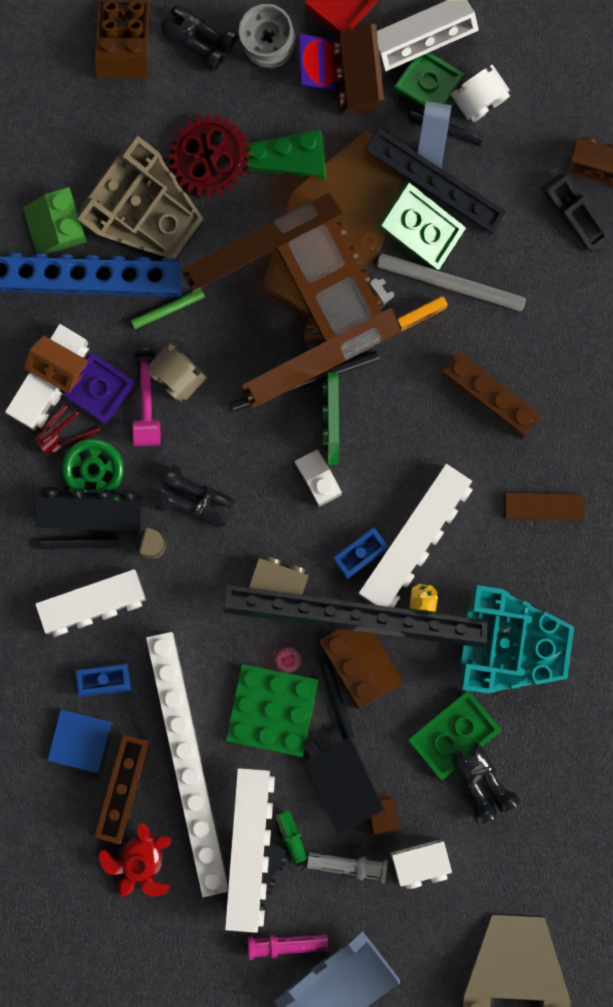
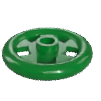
[62,438,124,493]

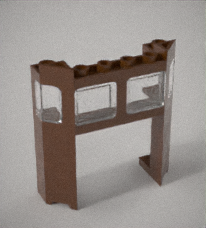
[181,193,401,409]

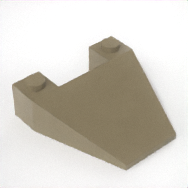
[461,915,571,1007]

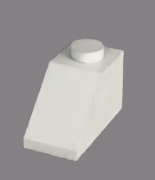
[294,450,342,507]

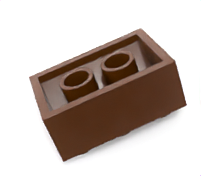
[332,24,384,115]
[566,137,613,186]
[319,629,404,709]

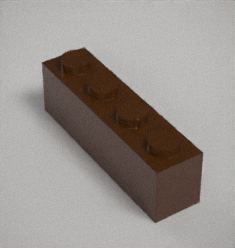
[441,351,541,439]
[94,734,150,844]

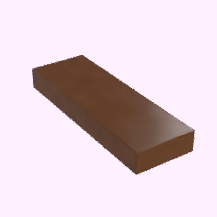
[505,493,584,521]

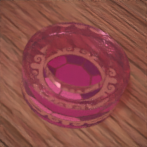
[275,647,301,673]

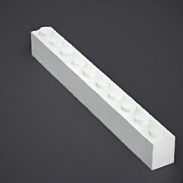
[146,632,229,897]

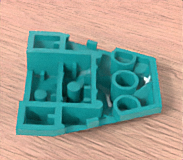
[459,585,574,693]

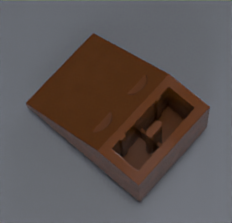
[95,0,150,78]

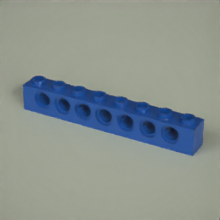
[0,253,182,297]

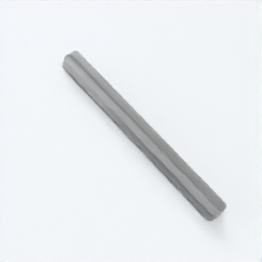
[377,254,526,311]

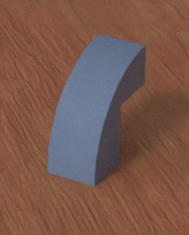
[417,101,451,168]

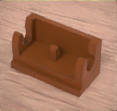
[24,336,88,394]

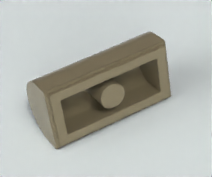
[139,528,166,559]

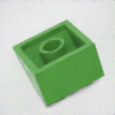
[23,187,87,254]

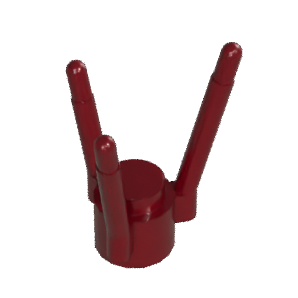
[34,404,101,454]

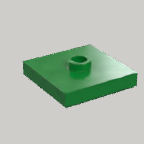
[394,52,465,109]

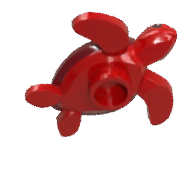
[99,823,171,897]

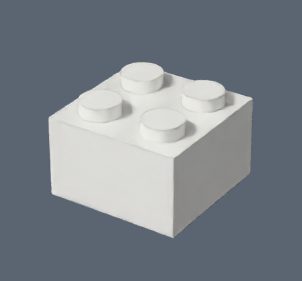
[390,839,452,890]

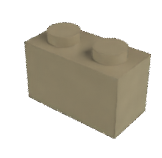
[249,556,309,595]

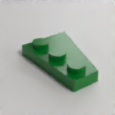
[246,130,327,180]
[323,373,339,465]

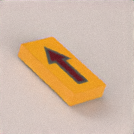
[397,296,448,332]

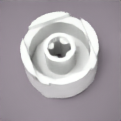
[450,65,510,123]

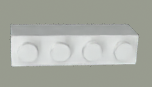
[377,0,478,71]
[6,324,89,431]
[36,569,146,637]

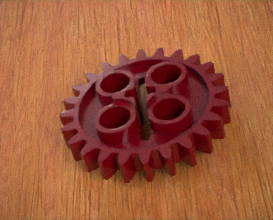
[168,114,251,198]

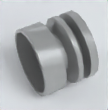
[239,4,296,69]

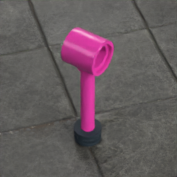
[133,349,161,447]

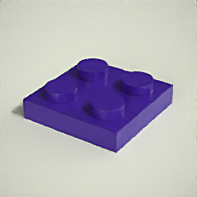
[63,353,136,425]

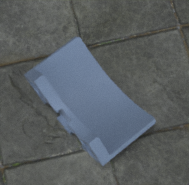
[274,931,400,1007]

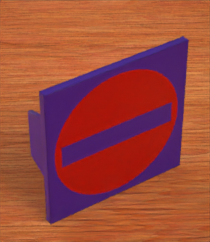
[299,34,339,91]

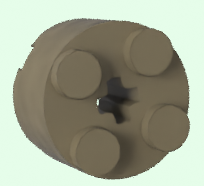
[146,342,208,401]

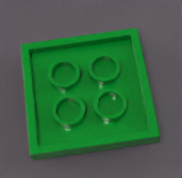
[226,664,319,757]

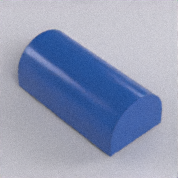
[332,527,389,579]
[75,664,131,697]

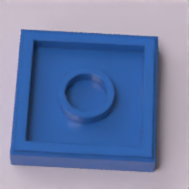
[48,710,112,773]

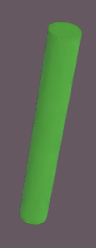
[131,289,205,329]

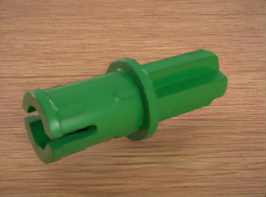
[276,811,308,864]

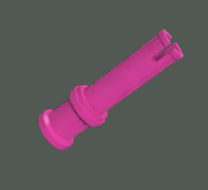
[248,934,328,960]

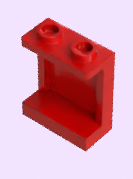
[305,0,379,36]

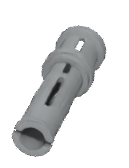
[307,852,388,884]

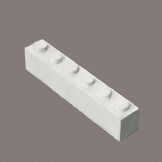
[358,464,473,608]
[225,768,275,933]

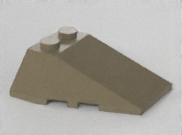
[77,135,203,258]

